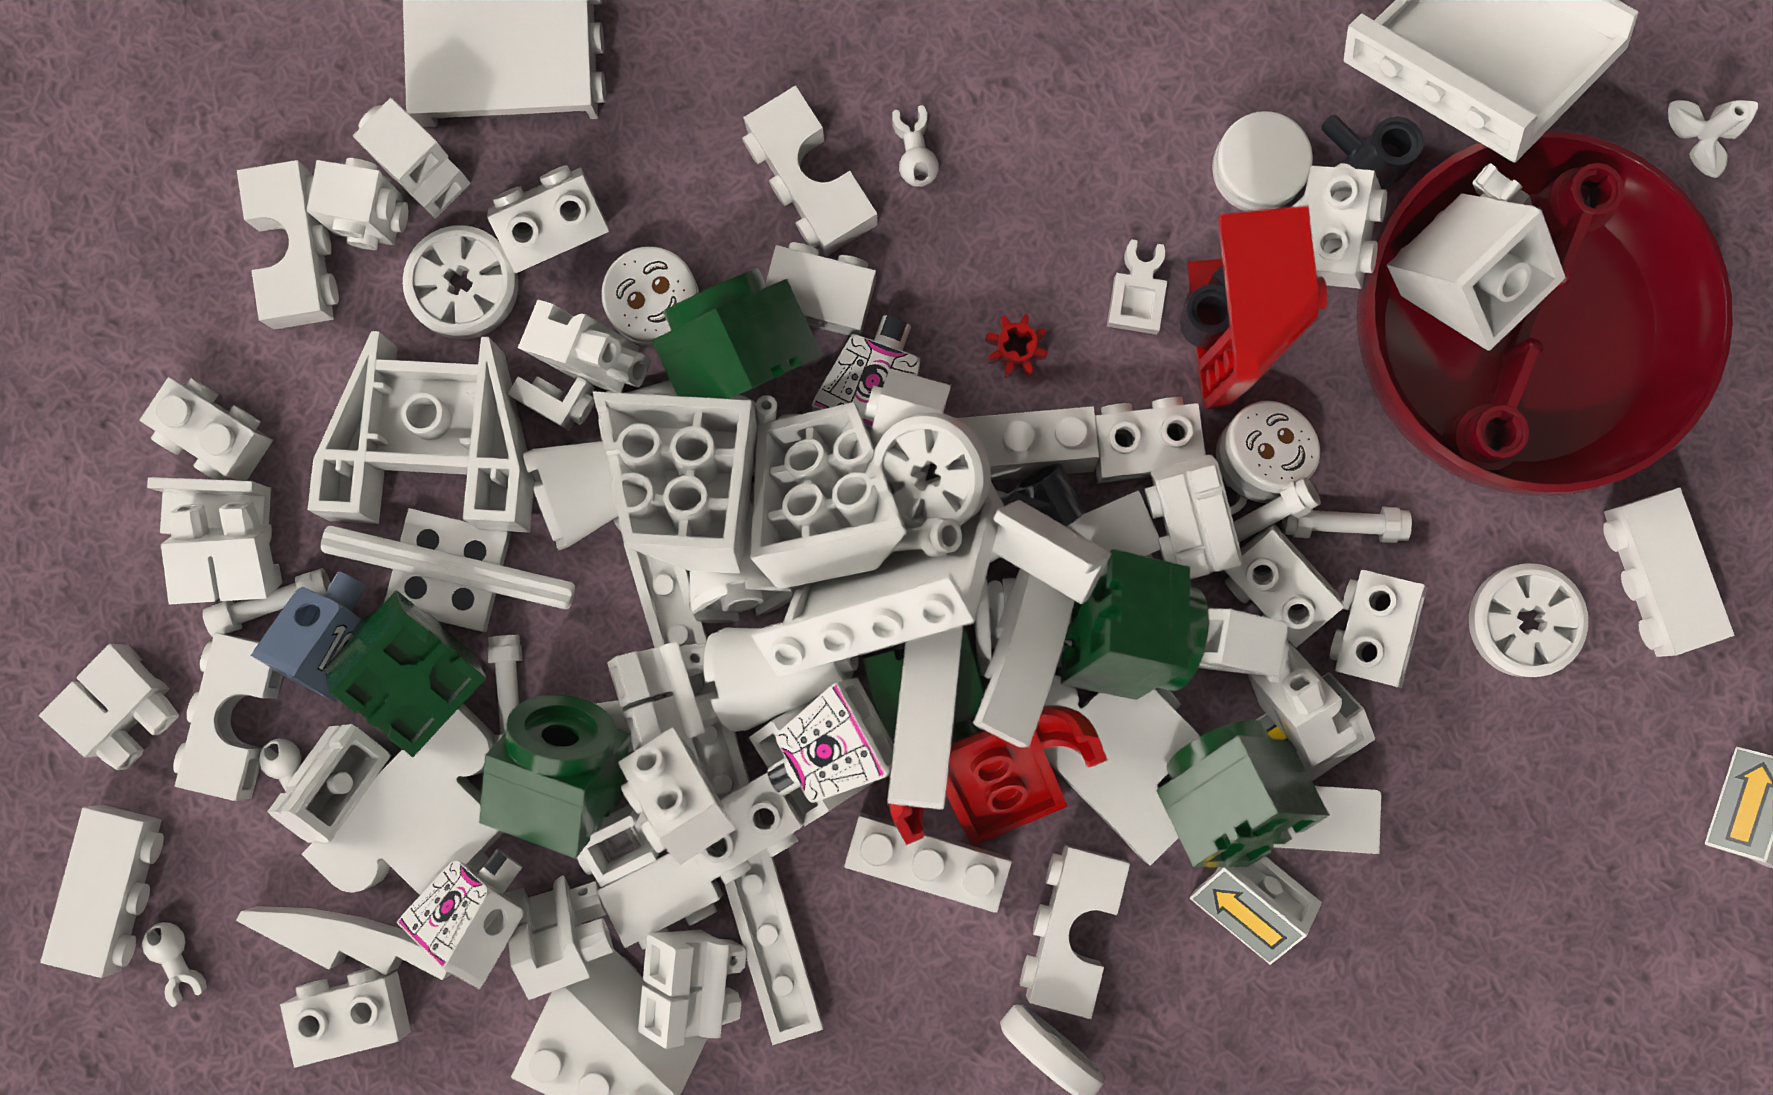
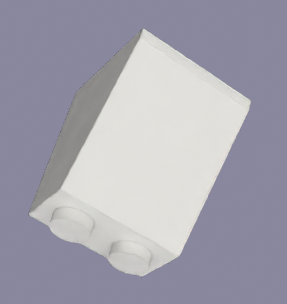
[1387,194,1566,351]

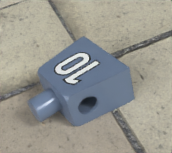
[251,571,366,702]

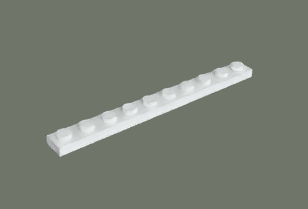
[624,544,823,1045]

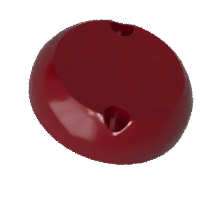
[1357,131,1733,495]

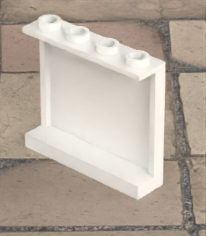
[403,0,606,128]
[1343,0,1639,163]
[752,476,1004,677]

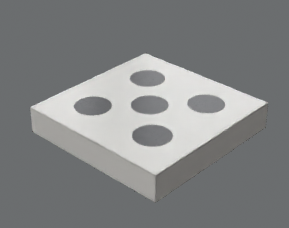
[385,508,511,632]

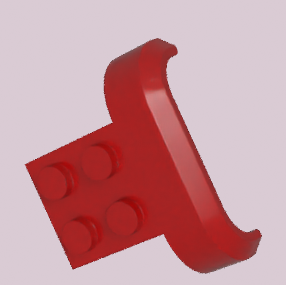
[890,705,1108,847]

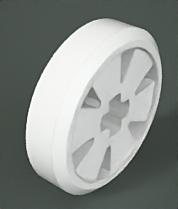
[403,225,519,340]
[872,413,991,528]
[1469,563,1588,677]
[1000,1005,1105,1095]

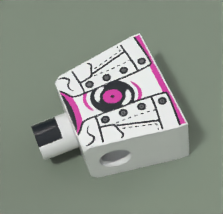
[812,316,920,432]
[767,677,894,803]
[396,849,523,989]

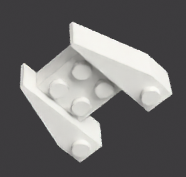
[308,331,535,532]

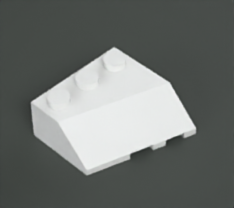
[593,391,758,574]
[750,402,906,589]
[511,949,708,1095]

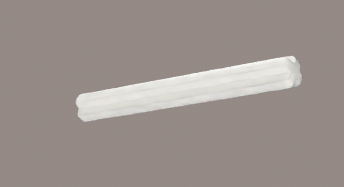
[321,526,575,609]

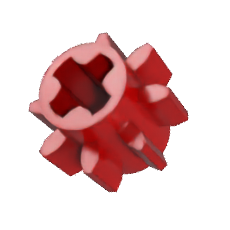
[985,314,1048,379]

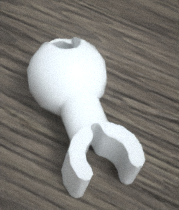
[892,105,939,187]
[259,739,301,792]
[142,922,207,1007]

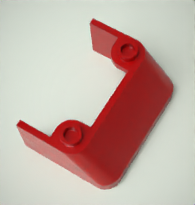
[1186,206,1327,409]

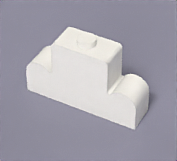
[1044,675,1199,866]
[302,704,503,895]

